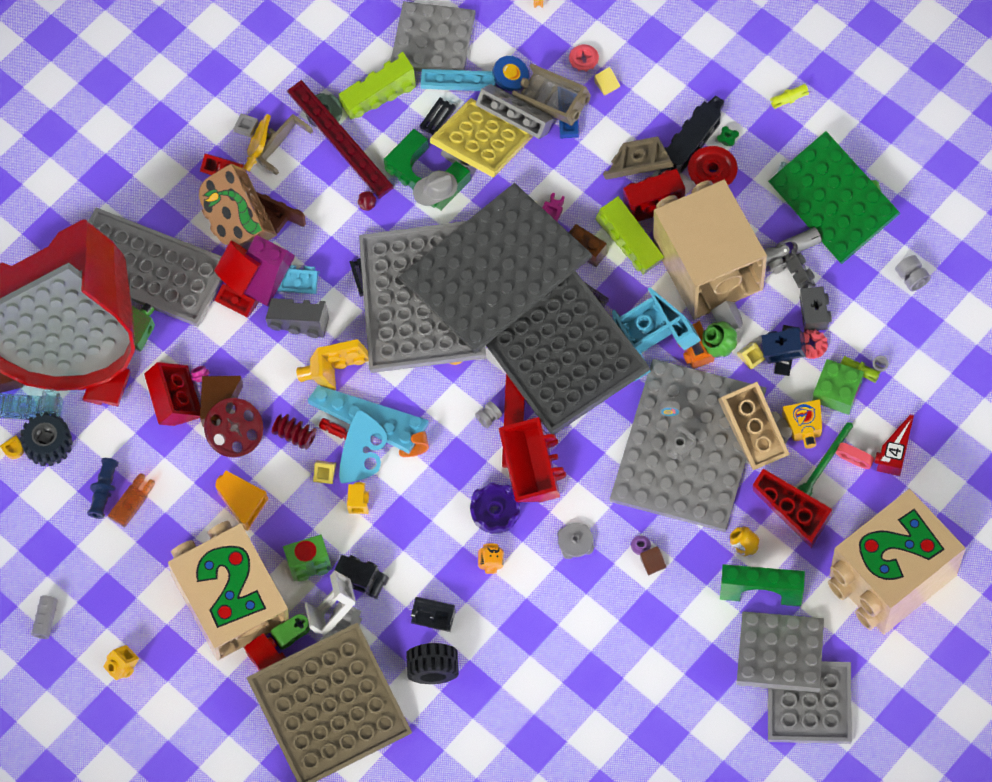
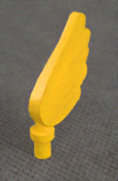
[243,114,271,172]

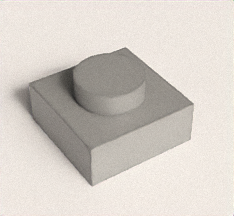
[233,113,259,138]

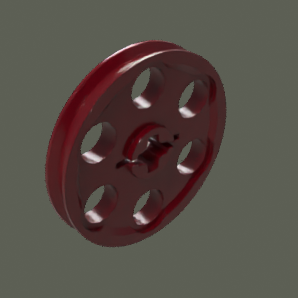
[204,398,263,458]

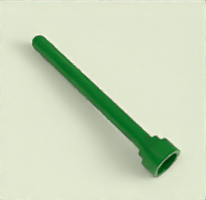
[797,422,853,496]

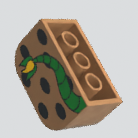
[199,164,277,250]

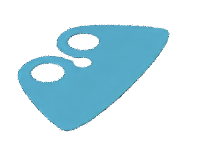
[339,410,387,483]

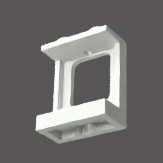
[305,570,356,636]

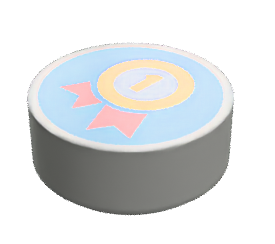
[660,401,680,417]

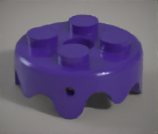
[470,483,520,534]

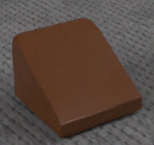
[640,546,667,576]

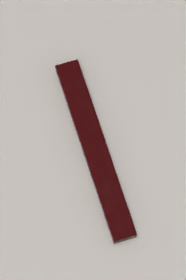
[287,80,394,199]

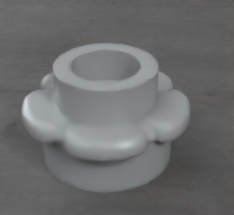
[768,258,787,274]

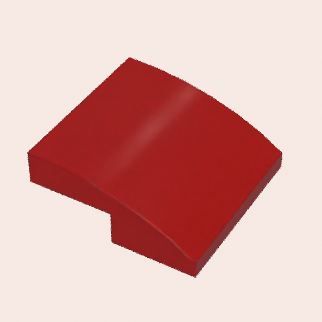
[214,240,261,296]
[214,284,259,318]
[82,369,131,407]

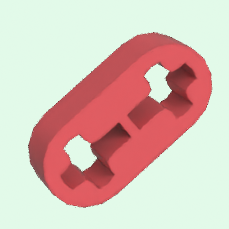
[836,443,874,469]

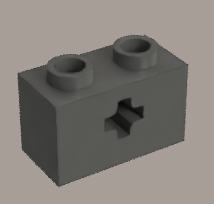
[799,286,832,332]

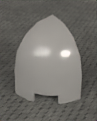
[711,301,743,330]

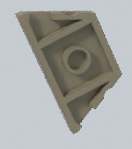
[603,136,673,180]

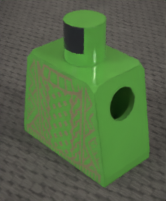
[132,303,155,352]

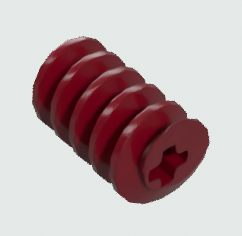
[271,414,317,450]

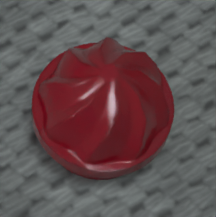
[357,191,377,211]

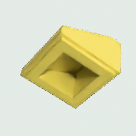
[594,67,620,96]
[737,342,765,370]
[313,460,336,484]

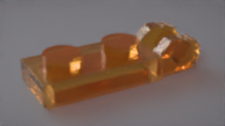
[108,473,155,528]

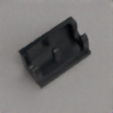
[411,597,456,633]

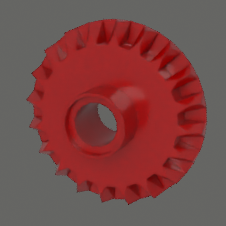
[688,146,738,185]

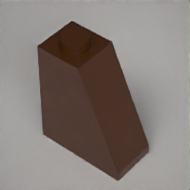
[200,375,243,427]

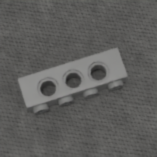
[475,84,554,139]

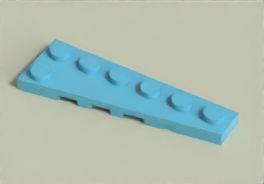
[308,385,429,454]

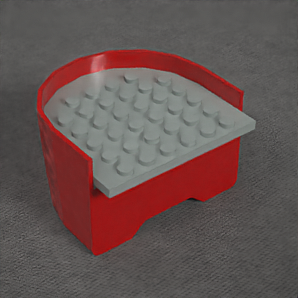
[0,219,135,391]

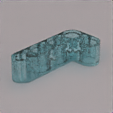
[0,389,64,420]

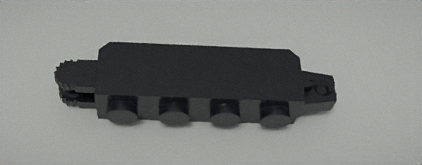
[658,96,725,175]

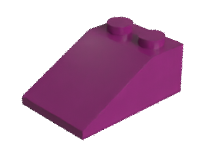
[244,235,295,307]

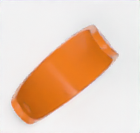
[399,431,429,457]

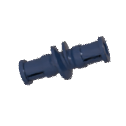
[87,457,119,519]

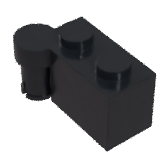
[333,555,389,599]

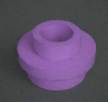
[631,535,651,555]

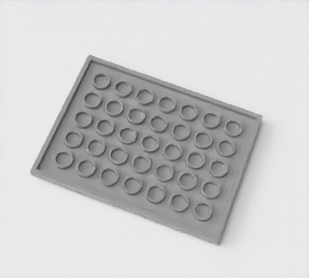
[359,221,487,373]
[610,359,767,533]

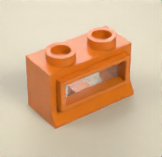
[677,320,715,369]

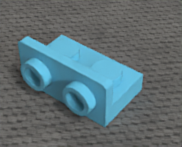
[278,265,320,294]

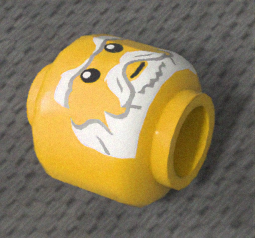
[730,526,759,557]

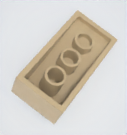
[718,382,790,471]

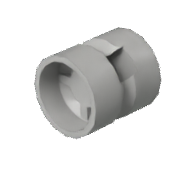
[895,255,931,292]

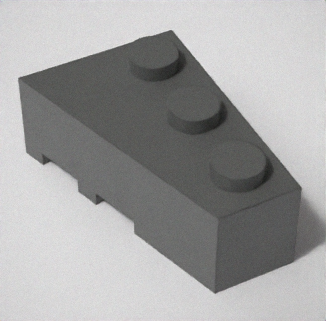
[265,298,329,338]

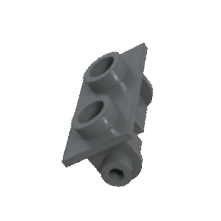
[784,249,816,288]

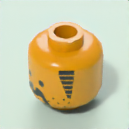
[478,543,504,574]

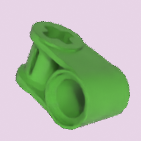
[270,614,310,650]

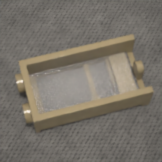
[512,63,591,126]

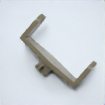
[256,114,313,175]

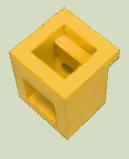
[347,482,369,514]

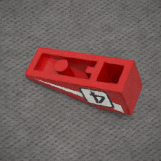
[874,414,914,476]

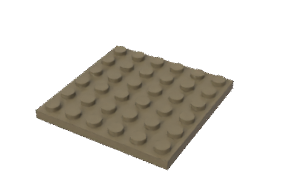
[246,622,412,782]

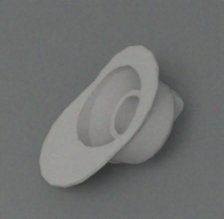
[413,170,457,206]

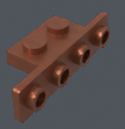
[256,192,306,234]

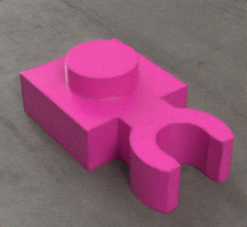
[542,193,565,222]

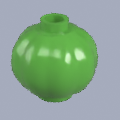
[702,321,738,358]

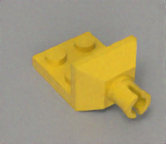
[296,339,369,390]

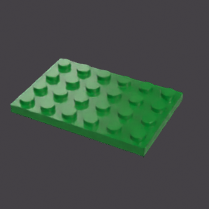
[768,131,900,265]

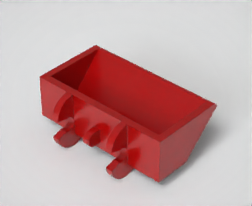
[498,417,566,502]

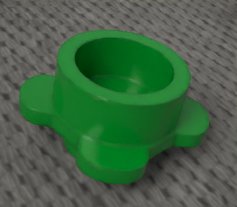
[717,126,739,146]

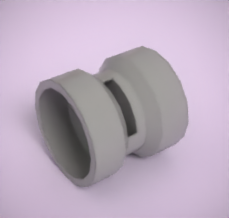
[475,401,502,429]

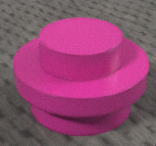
[191,366,210,382]

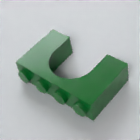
[383,129,471,211]
[720,564,805,607]

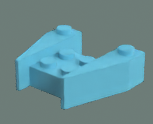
[612,288,701,381]

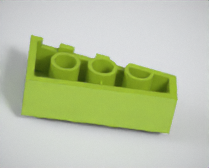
[339,52,416,120]
[595,196,664,275]

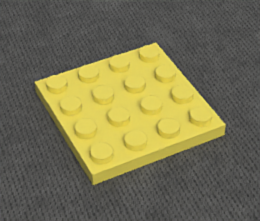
[430,98,533,178]

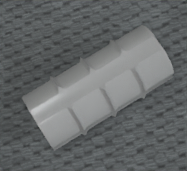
[31,595,58,639]

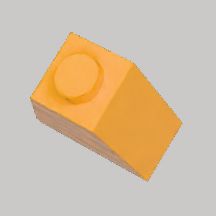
[215,470,268,531]

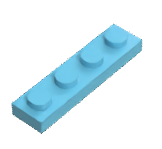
[420,69,496,91]

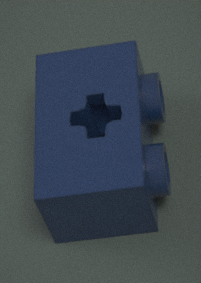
[761,327,806,364]

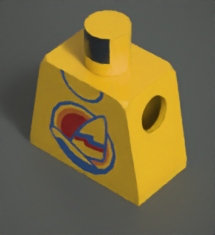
[782,399,822,449]

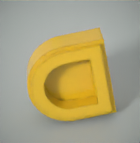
[0,435,24,459]

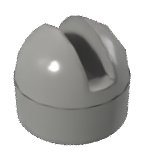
[873,355,889,372]

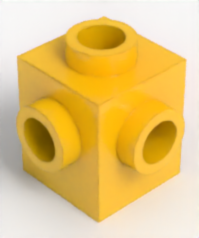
[103,645,140,680]

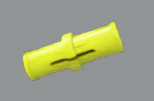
[770,84,809,109]

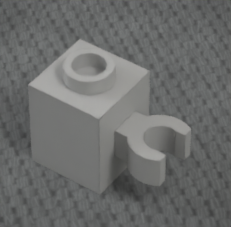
[329,601,362,630]

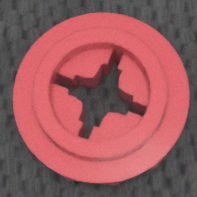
[569,44,599,72]
[803,329,828,359]

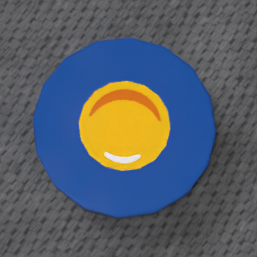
[492,56,529,91]

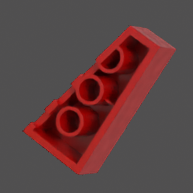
[753,469,833,548]

